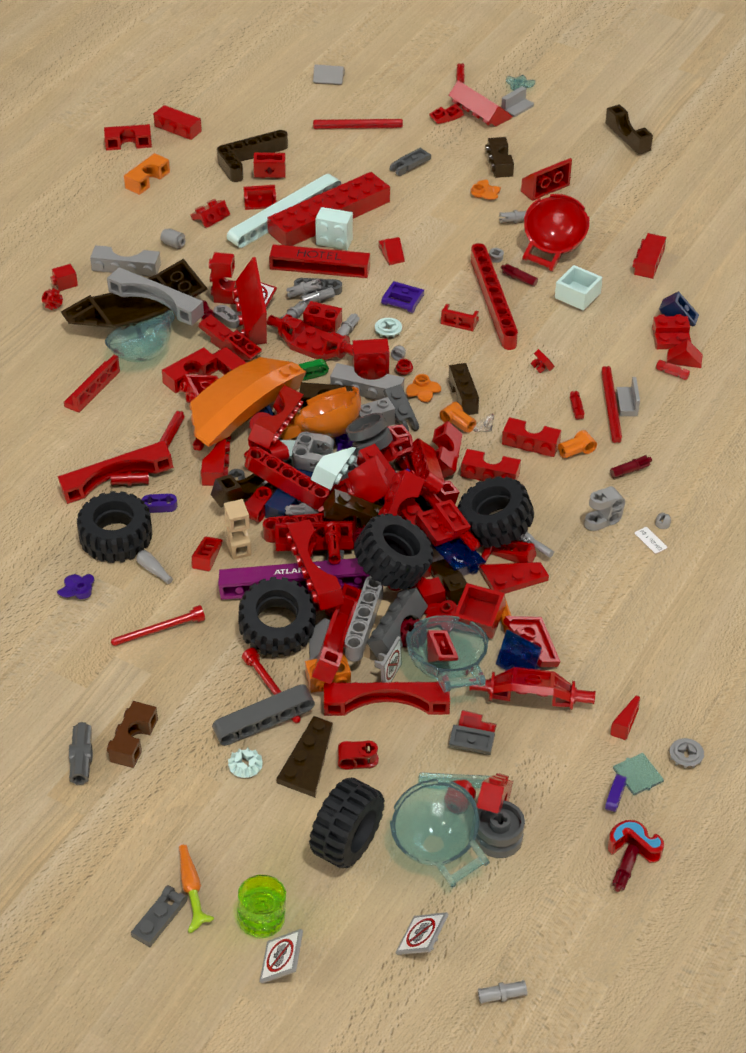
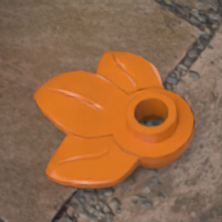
[471,179,501,200]
[406,374,441,402]

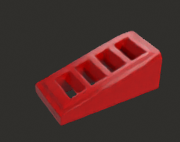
[192,536,223,571]
[492,541,537,563]
[610,695,641,740]

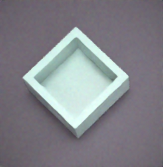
[316,207,353,250]
[555,265,603,310]

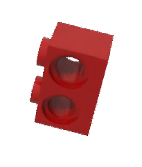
[303,301,342,333]

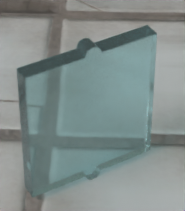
[613,753,664,796]

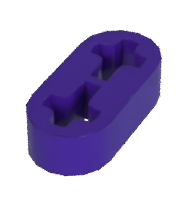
[142,494,178,513]
[605,774,627,812]

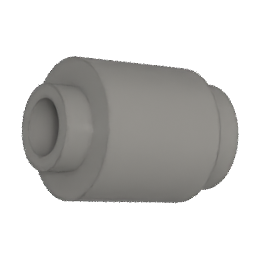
[160,228,186,249]

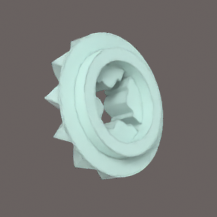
[375,318,402,338]
[228,747,263,778]

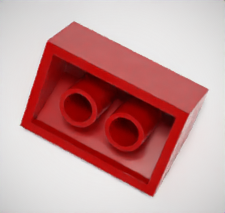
[521,158,572,201]

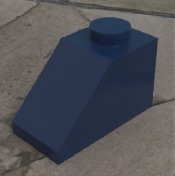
[659,291,699,326]

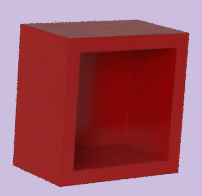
[352,338,390,380]
[454,583,506,639]

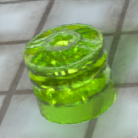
[237,875,286,938]

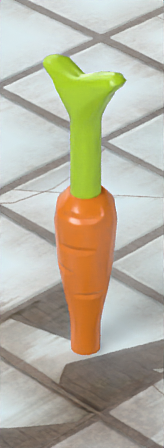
[179,844,214,933]

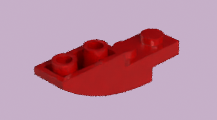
[199,314,262,361]

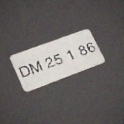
[635,527,668,554]

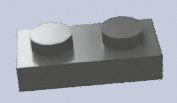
[449,724,495,755]

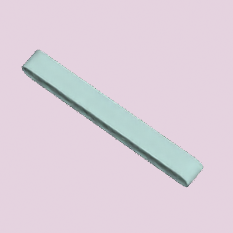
[227,174,342,248]

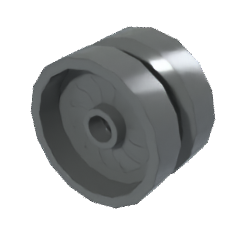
[346,413,393,455]
[475,801,525,858]

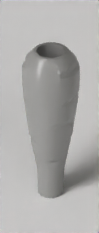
[136,550,173,584]

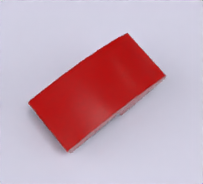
[429,104,464,124]

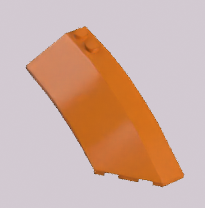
[189,357,306,447]

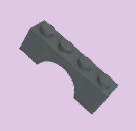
[367,588,428,661]

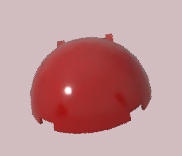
[522,194,590,272]

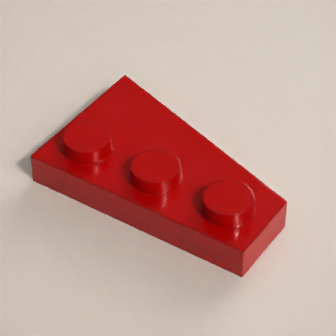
[479,562,549,594]
[503,616,561,667]

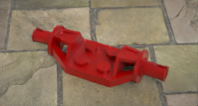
[267,314,353,360]
[469,667,596,710]

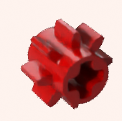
[42,288,63,310]

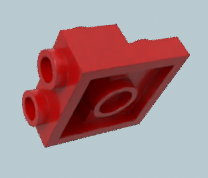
[652,314,691,349]
[180,374,219,403]

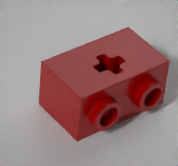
[253,153,286,178]

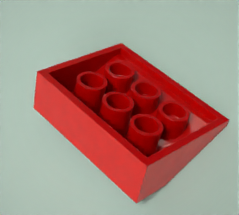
[233,257,267,345]

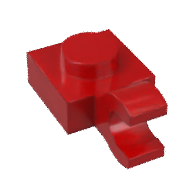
[459,710,497,732]

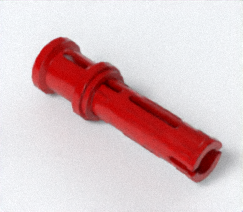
[324,521,342,564]

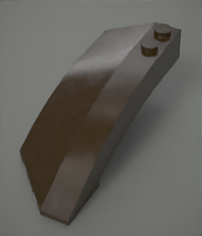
[61,259,208,328]

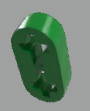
[299,359,329,381]

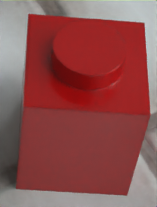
[50,263,78,291]

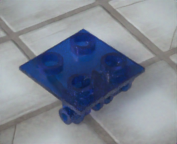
[433,538,486,574]
[496,629,542,670]

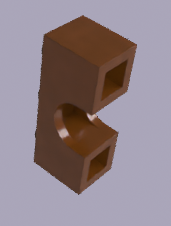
[107,701,158,768]

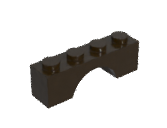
[605,104,653,155]
[210,473,278,508]

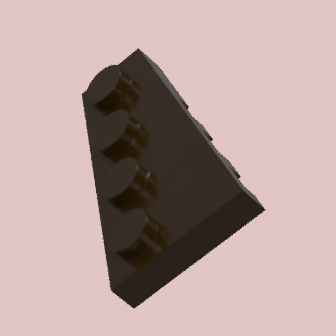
[276,716,333,798]

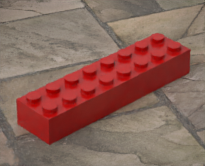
[267,172,390,246]

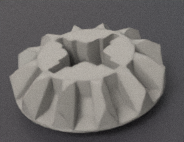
[669,738,704,769]

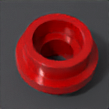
[396,359,413,375]

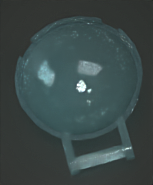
[105,311,174,363]
[406,615,489,692]
[390,779,490,888]

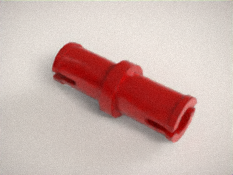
[111,471,149,486]

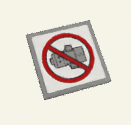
[374,636,402,682]
[395,912,449,955]
[259,929,303,984]

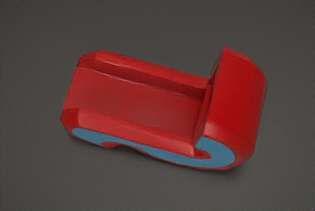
[608,820,664,862]

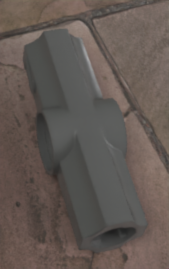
[69,722,93,785]

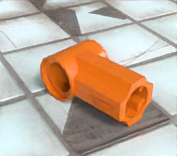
[439,402,476,433]
[558,430,597,458]

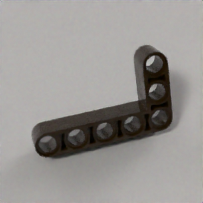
[217,130,288,182]

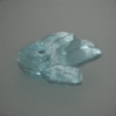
[506,75,536,91]

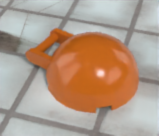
[281,387,361,440]

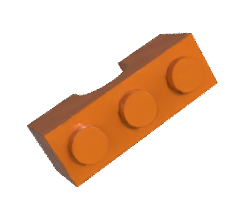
[124,153,170,195]

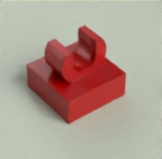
[531,349,555,373]

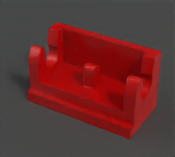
[243,184,277,210]
[441,304,479,332]

